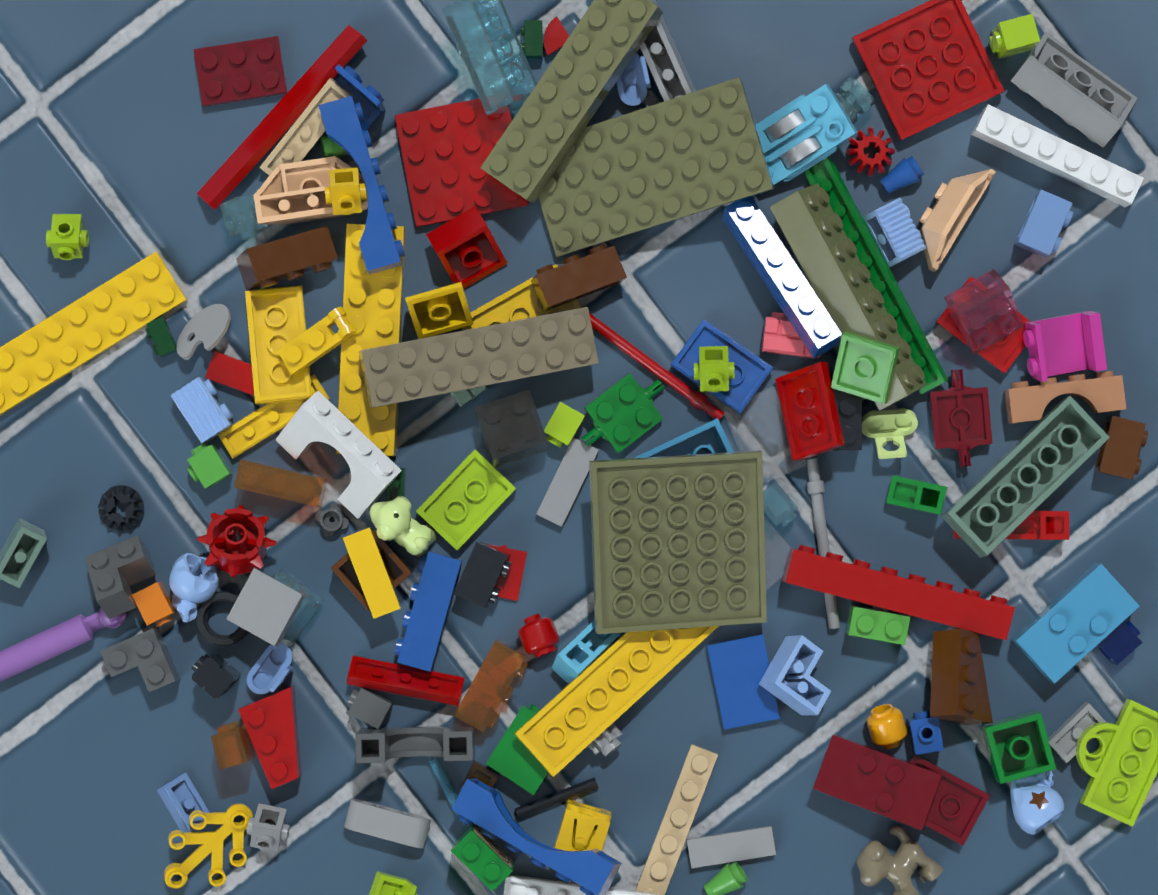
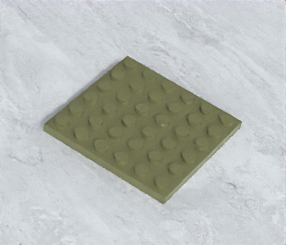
[589,451,767,634]

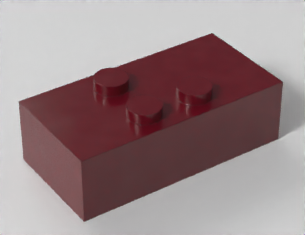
[813,734,943,830]

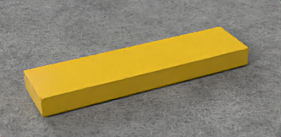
[218,374,330,459]

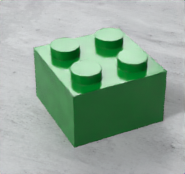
[981,710,1056,784]

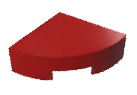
[544,16,569,56]

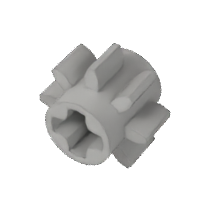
[588,723,623,757]

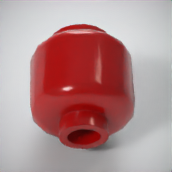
[518,614,560,658]

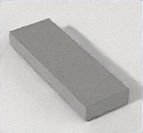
[536,437,599,527]
[687,825,776,868]

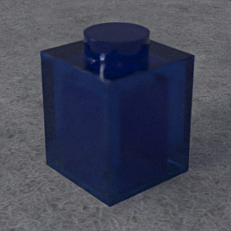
[1096,621,1143,665]

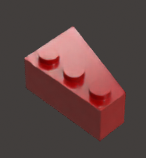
[238,685,302,789]

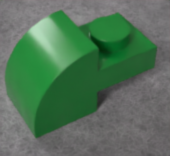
[886,475,948,515]

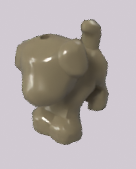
[856,825,944,895]

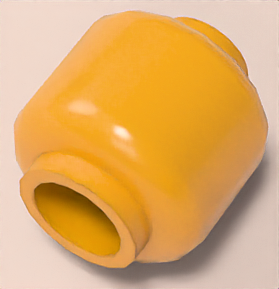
[867,704,907,749]

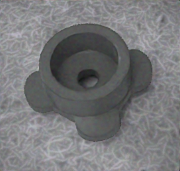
[315,503,349,536]

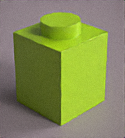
[543,402,585,448]

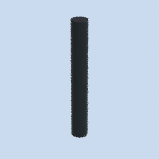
[515,777,599,819]

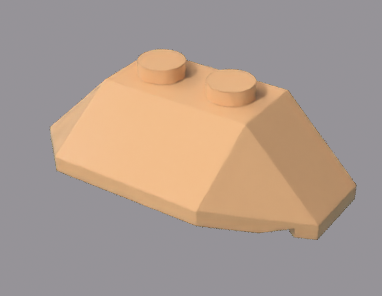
[253,156,368,224]
[919,169,996,272]

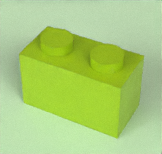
[989,13,1040,59]

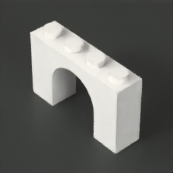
[276,391,402,519]

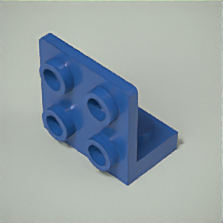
[334,64,385,131]

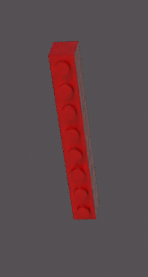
[782,544,1015,640]

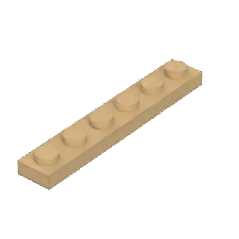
[635,744,718,895]

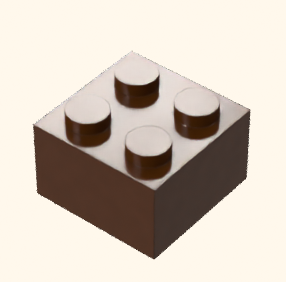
[331,530,413,611]

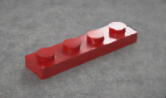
[346,656,465,706]

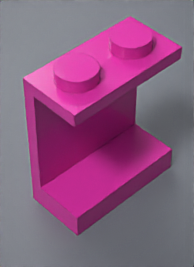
[1023,311,1107,382]

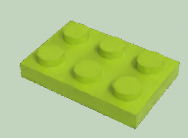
[416,449,517,551]

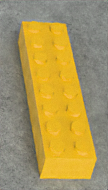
[336,224,406,456]

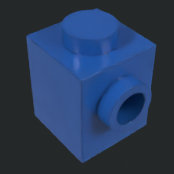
[907,710,944,755]

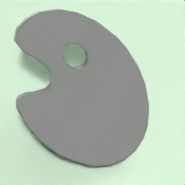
[177,304,231,360]

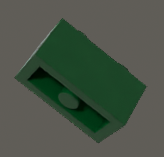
[521,20,543,59]
[145,317,177,357]
[386,468,406,501]

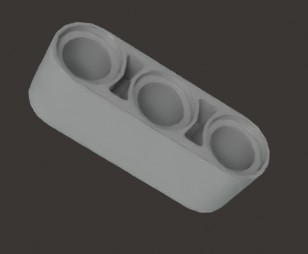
[344,798,431,848]

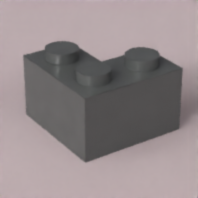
[85,535,156,619]
[100,627,180,692]

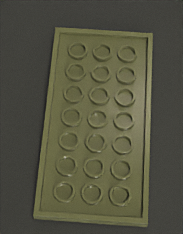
[538,77,774,257]

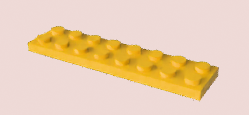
[0,251,188,416]
[514,626,719,777]

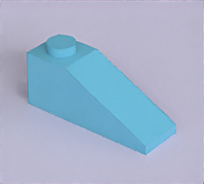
[551,619,624,684]

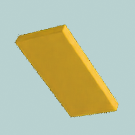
[462,264,581,331]
[245,285,313,405]

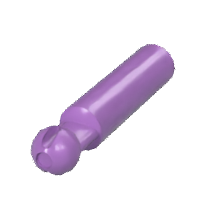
[0,607,127,682]

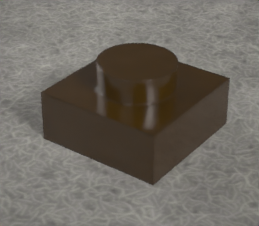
[461,760,500,787]

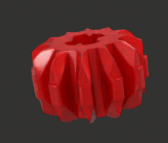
[846,127,895,177]

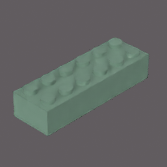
[941,396,1110,558]

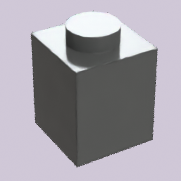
[346,687,393,729]

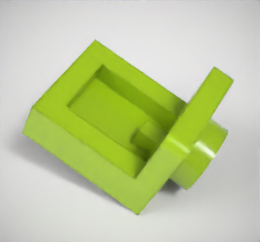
[369,871,417,895]

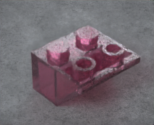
[944,269,1023,354]

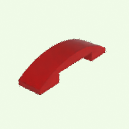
[953,511,1069,540]

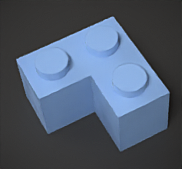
[759,635,831,715]

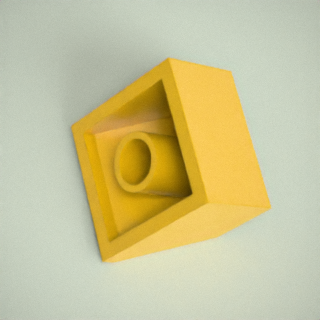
[405,281,473,339]

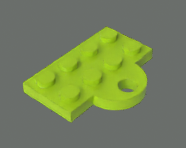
[1076,698,1158,827]

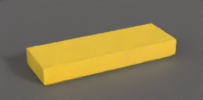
[343,527,401,619]

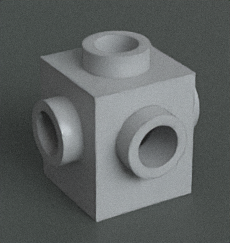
[247,803,290,852]

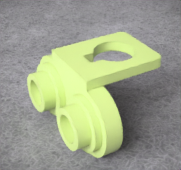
[862,408,918,459]

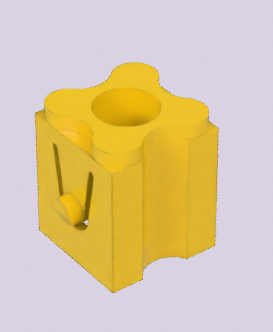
[553,799,612,851]

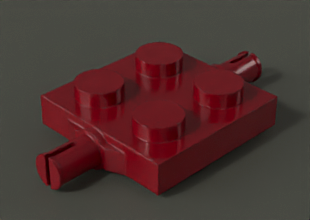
[929,369,993,467]

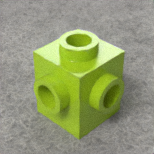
[46,214,89,260]
[694,346,735,392]

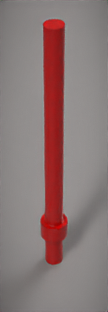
[589,312,724,420]

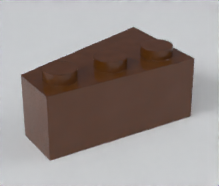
[236,226,338,291]
[930,629,993,725]

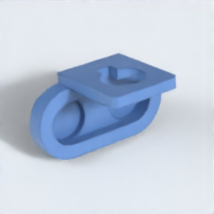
[616,53,651,107]
[247,642,294,694]

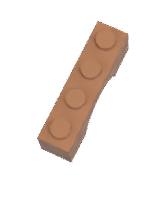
[1004,371,1126,424]

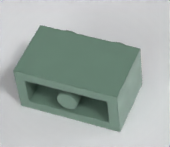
[0,518,47,588]

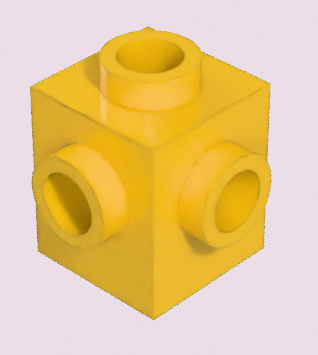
[325,167,367,215]

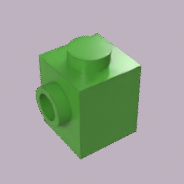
[187,443,233,489]

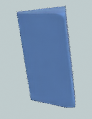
[157,773,210,833]

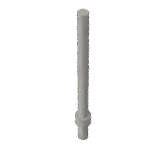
[806,458,840,629]

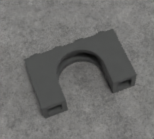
[355,725,476,763]

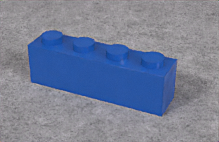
[394,551,462,672]

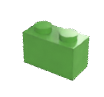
[845,605,910,645]

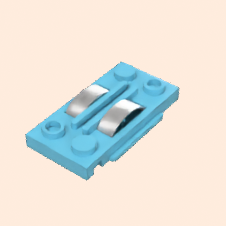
[755,84,858,193]

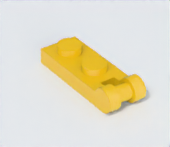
[278,306,357,375]

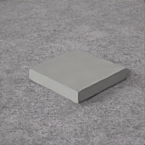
[226,568,305,647]

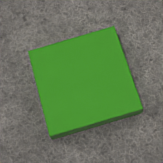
[831,331,900,404]

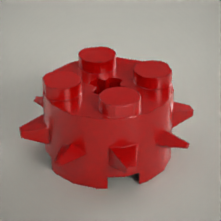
[197,505,277,577]

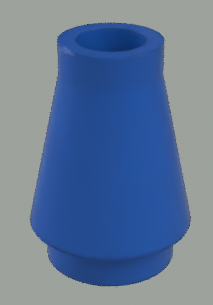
[880,156,925,194]

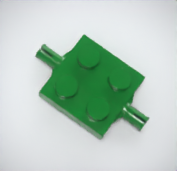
[581,373,665,453]

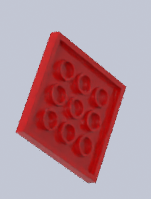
[852,0,1004,141]
[395,93,528,228]

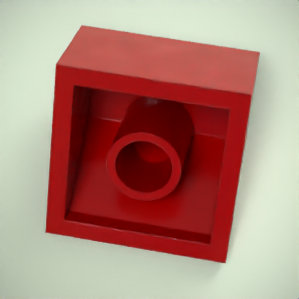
[426,206,508,288]

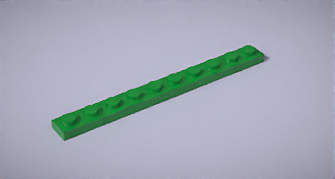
[804,156,948,394]

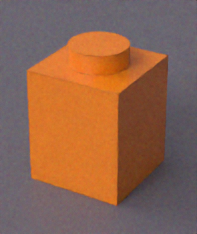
[132,581,177,627]

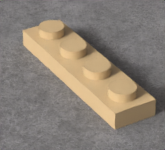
[259,78,353,176]

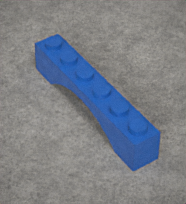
[318,96,405,275]
[451,778,622,895]

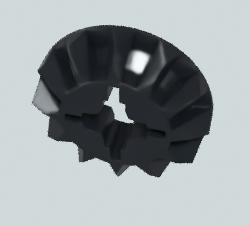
[98,485,144,531]

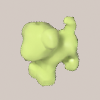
[370,496,436,557]

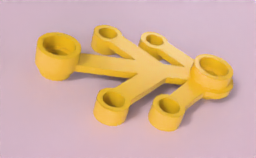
[164,804,253,889]

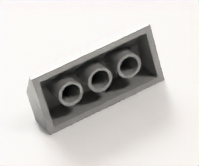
[1011,32,1138,148]

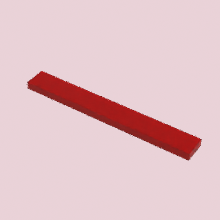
[197,25,367,210]

